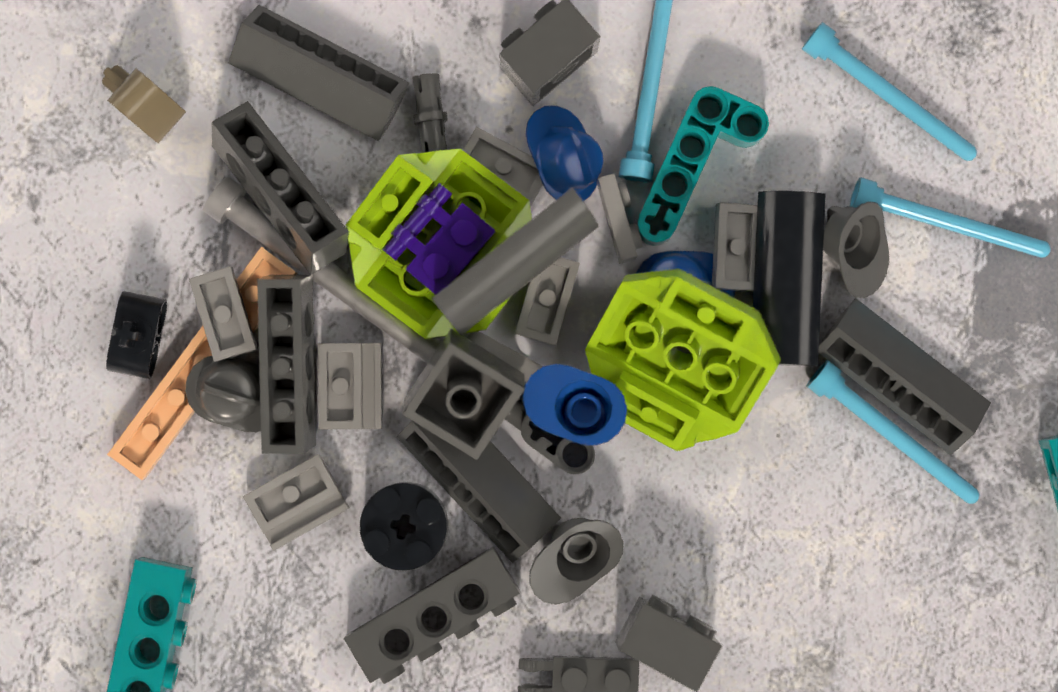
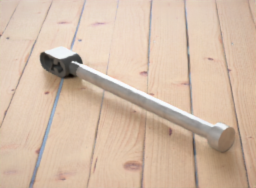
[203,176,595,474]

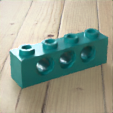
[107,557,197,692]

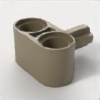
[102,65,186,144]

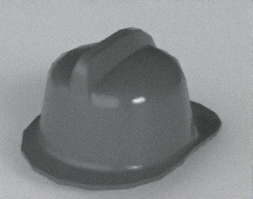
[823,201,889,298]
[185,356,261,433]
[529,518,624,605]

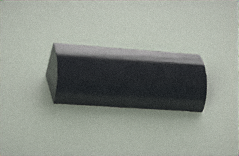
[753,191,826,366]

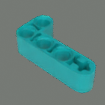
[636,86,769,246]

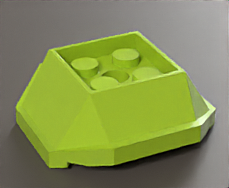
[346,148,532,340]
[585,269,781,452]

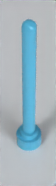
[618,0,673,183]
[802,22,977,161]
[850,177,1051,258]
[806,360,980,504]

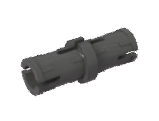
[412,73,448,153]

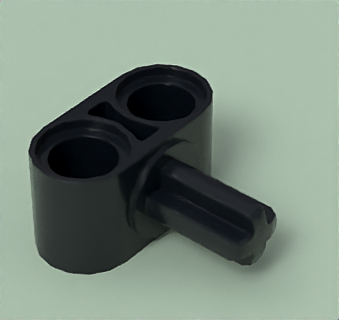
[106,291,167,379]

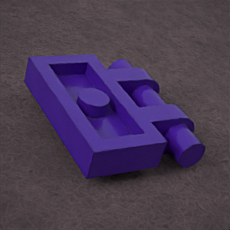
[382,183,496,295]

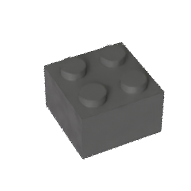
[499,0,600,106]
[402,329,525,460]
[615,594,722,692]

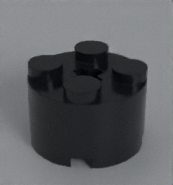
[359,482,449,571]

